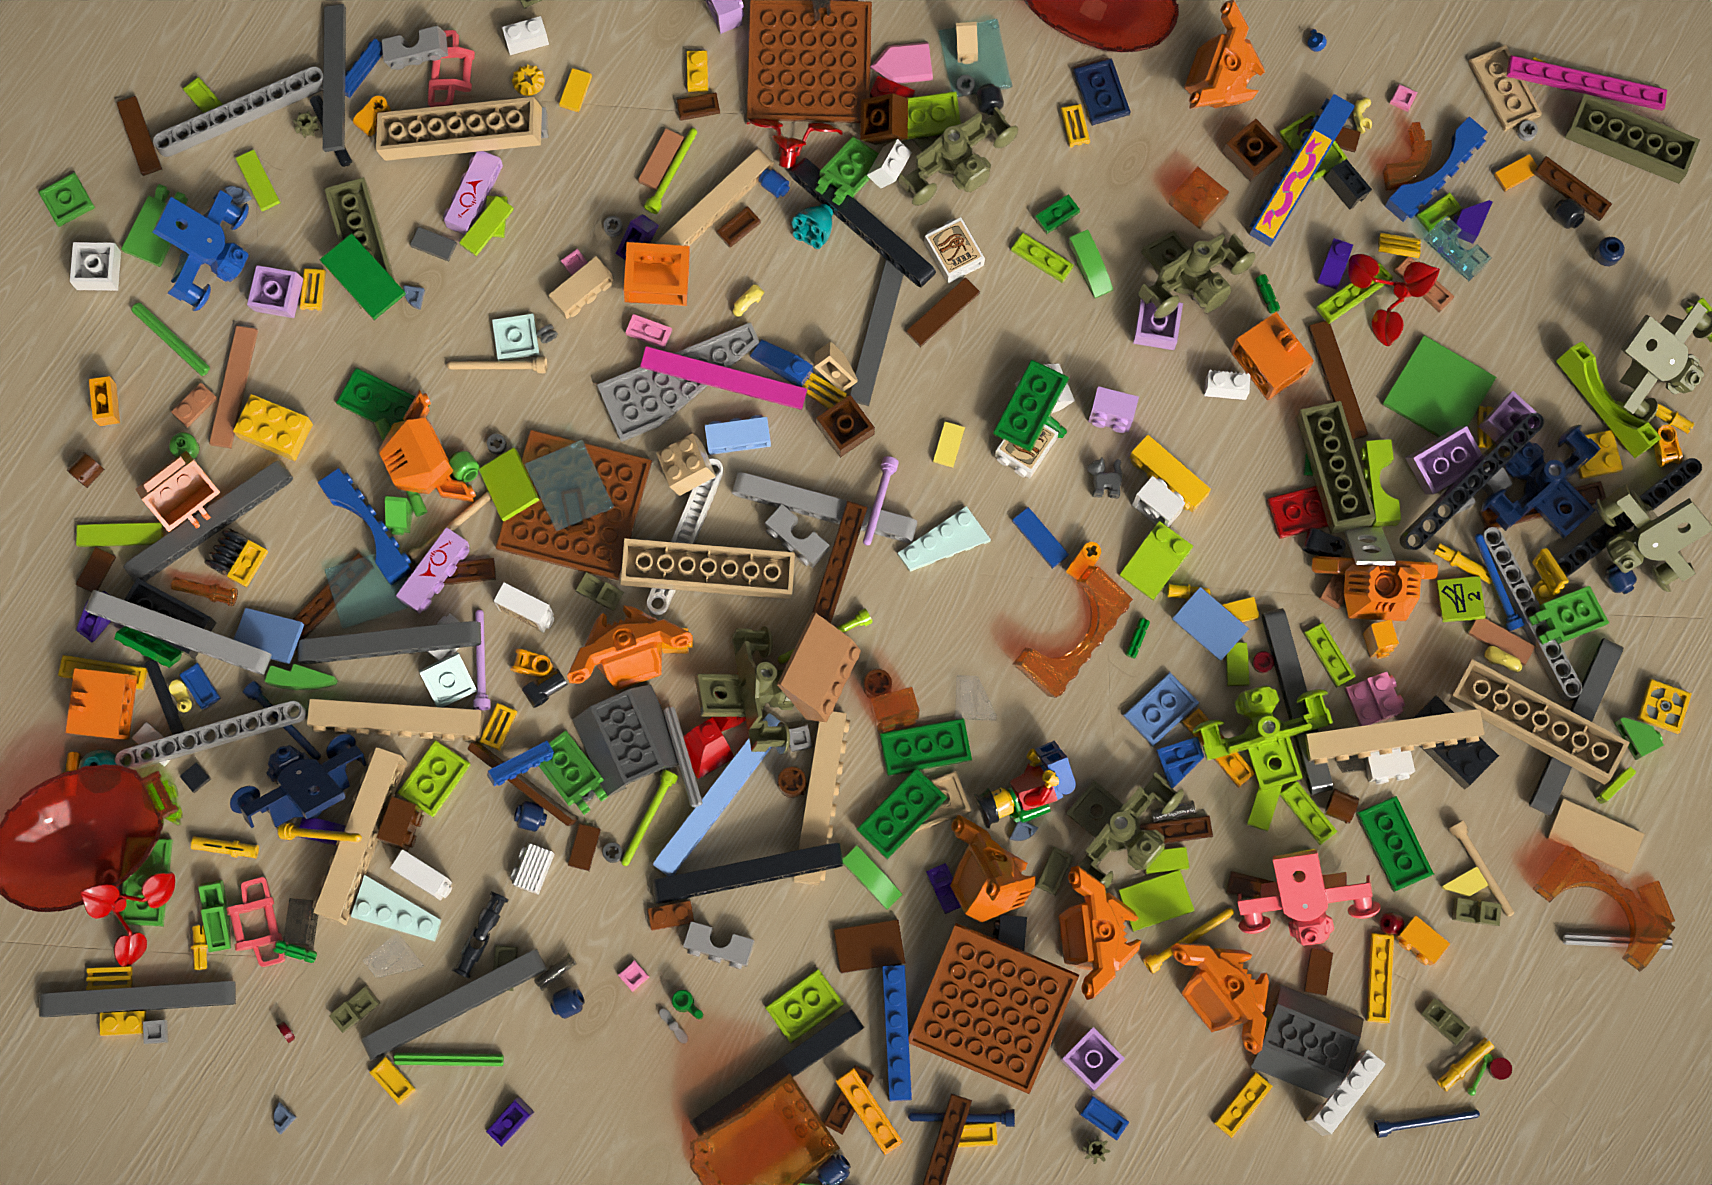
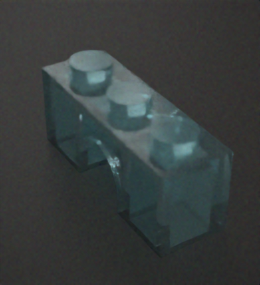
[1424,216,1492,281]

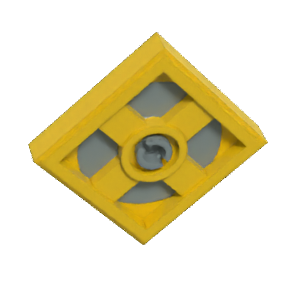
[1637,679,1692,734]

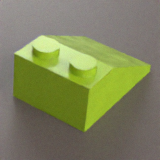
[1119,521,1193,601]

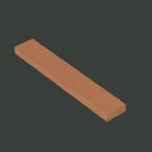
[209,326,258,449]

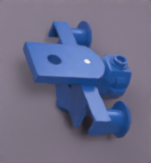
[152,190,249,311]

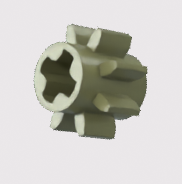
[293,111,320,138]
[1082,1136,1110,1164]

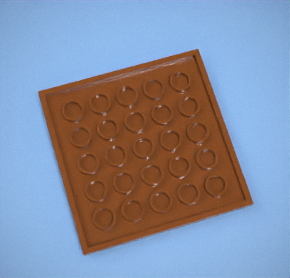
[747,0,872,123]
[496,430,652,581]
[909,923,1080,1094]

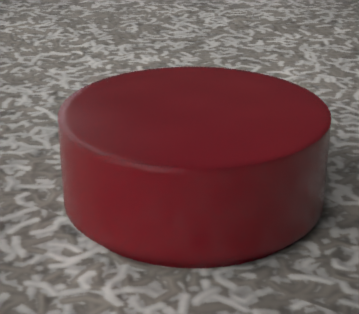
[1252,651,1274,674]
[276,1021,295,1043]
[1489,1058,1512,1080]

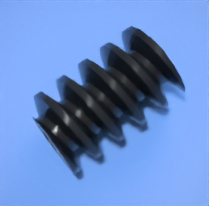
[204,528,248,576]

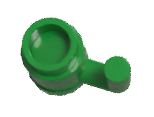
[672,990,704,1020]

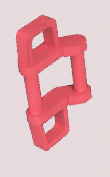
[428,30,475,107]
[226,877,285,967]

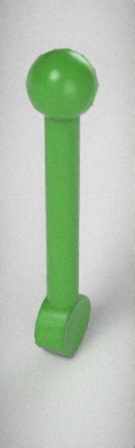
[1467,1054,1493,1096]

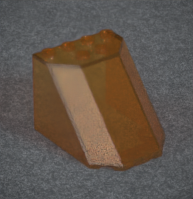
[690,1074,840,1185]

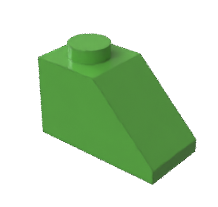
[385,496,413,535]
[1614,717,1664,760]

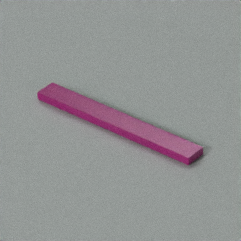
[1506,55,1667,111]
[640,346,807,410]

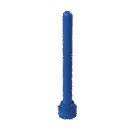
[1475,534,1524,631]

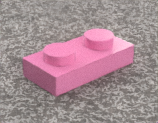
[625,314,672,349]

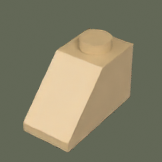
[956,22,978,64]
[814,341,858,392]

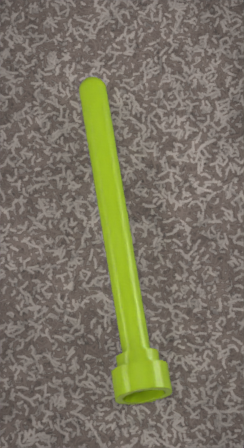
[644,128,697,214]
[778,608,873,664]
[621,769,678,866]

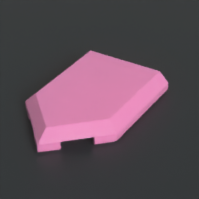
[870,42,933,84]

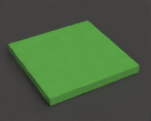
[1382,335,1497,437]

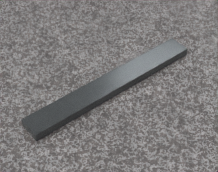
[322,4,346,152]
[850,260,904,406]

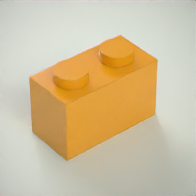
[89,376,120,426]
[1363,619,1399,659]
[1396,915,1450,966]

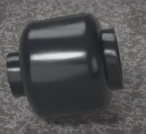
[976,83,1004,116]
[1554,198,1585,229]

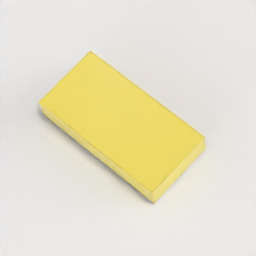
[933,422,965,468]

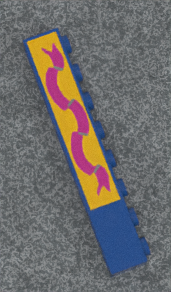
[1249,94,1355,247]

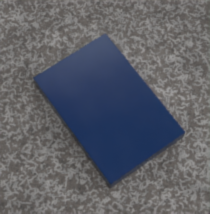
[1073,58,1131,126]

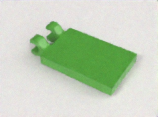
[815,137,879,205]
[121,184,188,267]
[1528,586,1609,645]
[539,731,608,815]

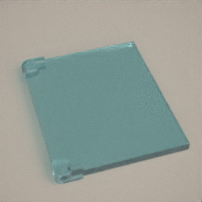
[939,19,1012,98]
[525,440,614,531]
[325,547,410,629]

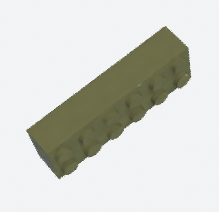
[1565,94,1700,184]
[324,177,395,309]
[1297,401,1376,534]

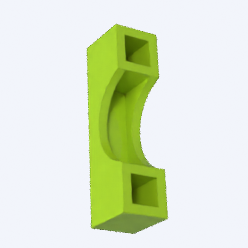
[1360,439,1401,527]

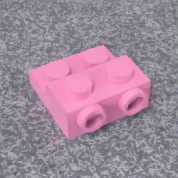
[1345,672,1405,726]

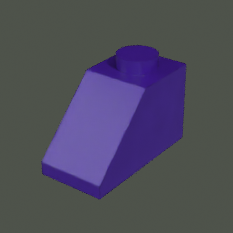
[1450,200,1493,244]
[615,214,659,261]
[1317,238,1353,290]
[76,591,111,643]

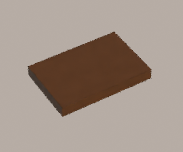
[834,920,906,974]

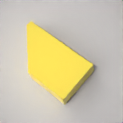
[1442,867,1488,897]

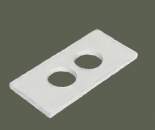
[1344,527,1396,565]

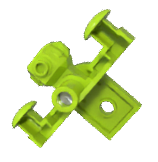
[1193,686,1333,791]

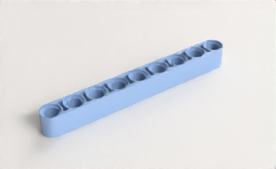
[653,713,781,877]

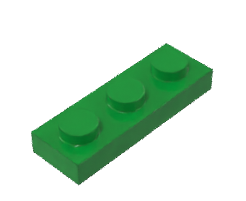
[114,626,182,668]

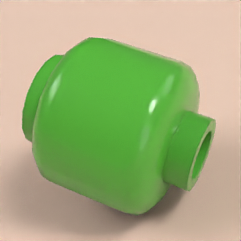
[169,432,200,459]
[449,451,479,482]

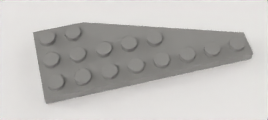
[597,322,759,442]

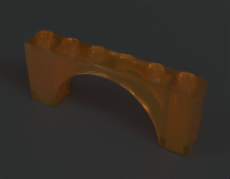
[1013,566,1133,698]
[1532,845,1676,972]

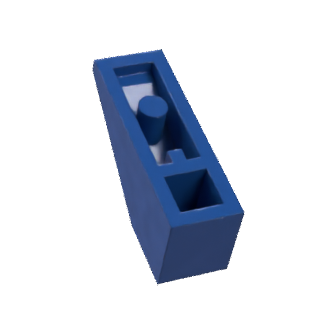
[750,340,813,387]

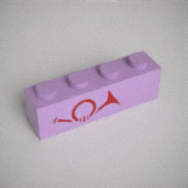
[443,151,503,235]
[396,527,470,614]

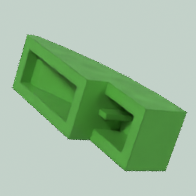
[1068,229,1113,299]
[265,664,338,690]
[843,846,903,910]
[198,880,231,952]

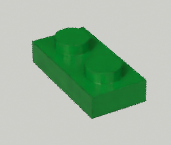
[1035,194,1080,235]

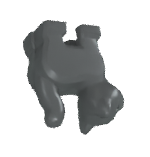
[1087,457,1122,499]

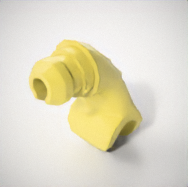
[1353,97,1372,134]
[732,285,765,317]
[1484,646,1522,672]
[169,679,192,713]

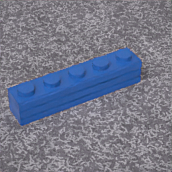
[345,38,383,98]
[487,741,554,786]

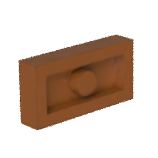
[648,901,695,931]

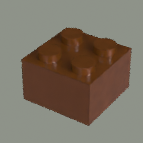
[860,93,908,145]
[1223,119,1284,182]
[816,395,875,458]
[376,797,424,852]

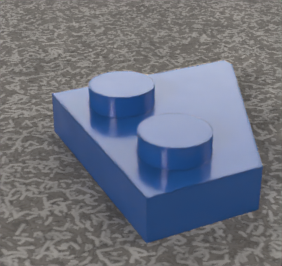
[1156,737,1205,789]

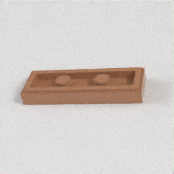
[638,129,684,191]
[1394,256,1455,313]
[1468,618,1536,666]

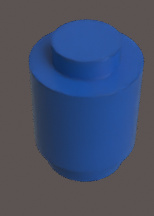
[759,169,790,198]

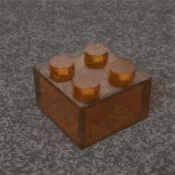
[1169,166,1229,229]
[870,687,920,732]

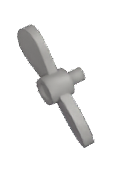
[659,1009,688,1043]

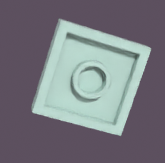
[492,314,540,361]
[419,652,477,708]

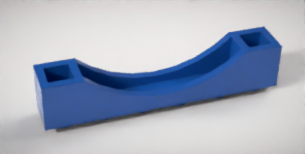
[1385,116,1488,222]
[318,468,412,585]
[882,965,912,1102]

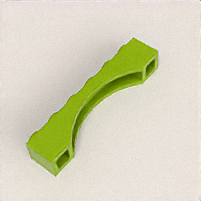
[1556,341,1662,459]

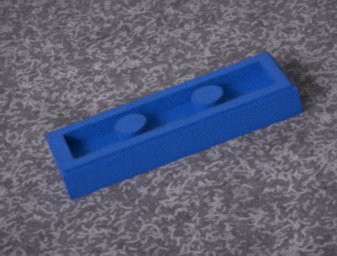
[1012,507,1069,569]

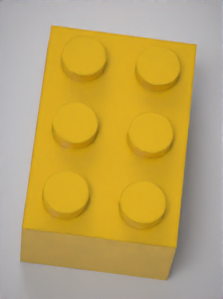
[233,394,313,461]

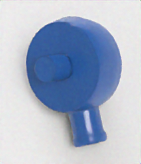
[1308,29,1327,52]

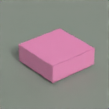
[1389,84,1418,112]
[561,249,588,276]
[618,960,649,992]

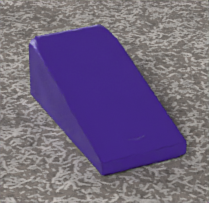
[486,1097,534,1147]

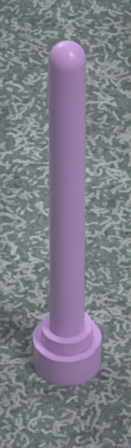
[863,456,899,545]
[473,609,491,710]

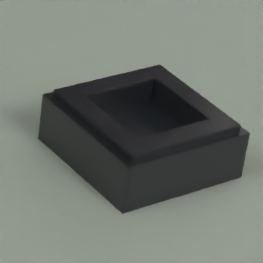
[180,762,211,793]

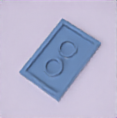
[1172,587,1249,661]
[234,608,304,664]
[1123,672,1199,747]

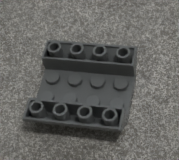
[572,685,679,797]
[1251,985,1364,1099]

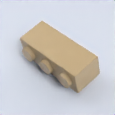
[549,256,614,319]

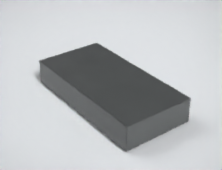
[410,227,457,262]

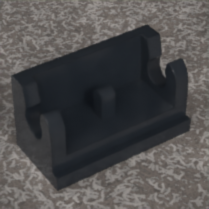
[1324,159,1372,210]

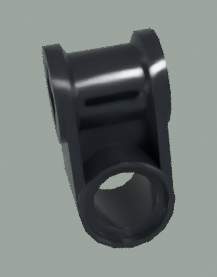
[1302,528,1346,557]

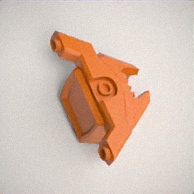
[1184,0,1265,109]
[378,390,476,502]
[1312,556,1438,621]
[567,605,693,691]
[950,815,1035,922]
[1059,865,1141,1000]
[1171,943,1269,1054]

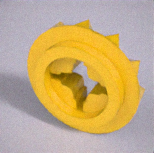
[512,64,545,96]

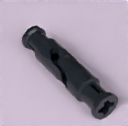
[452,891,509,979]

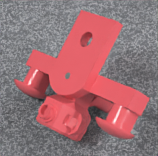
[1238,850,1381,946]

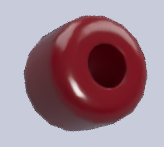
[1379,912,1405,935]

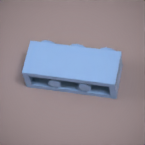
[705,415,771,455]

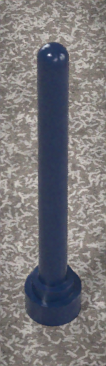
[243,681,321,760]
[908,1109,1015,1127]
[1374,1109,1480,1138]

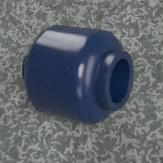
[1594,236,1625,267]
[1604,563,1637,594]
[514,801,547,832]
[550,986,585,1019]
[817,1153,851,1185]

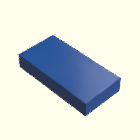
[179,663,221,710]
[1080,1096,1129,1141]

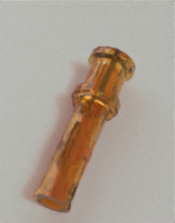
[171,577,238,607]

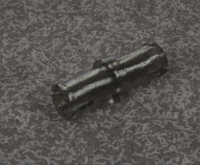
[1151,800,1196,823]
[534,953,577,991]

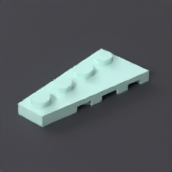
[898,506,991,571]
[351,875,441,942]

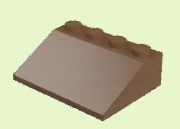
[777,612,861,723]

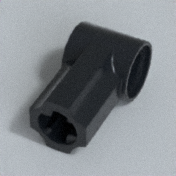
[522,669,568,708]

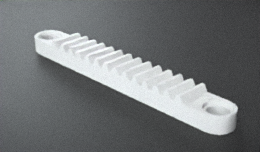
[647,458,723,615]

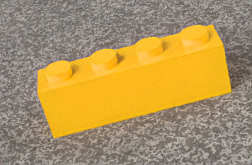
[1129,435,1211,512]

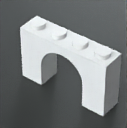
[1305,1050,1386,1136]

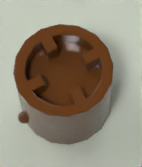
[66,452,105,488]
[864,669,892,701]
[778,766,806,798]
[1324,788,1359,824]

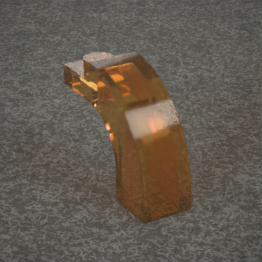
[1383,122,1432,191]

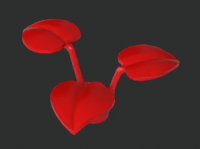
[747,119,843,168]
[1348,254,1440,346]
[80,872,175,967]

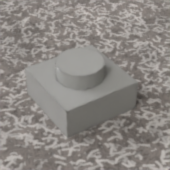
[789,725,812,752]
[143,1020,168,1044]

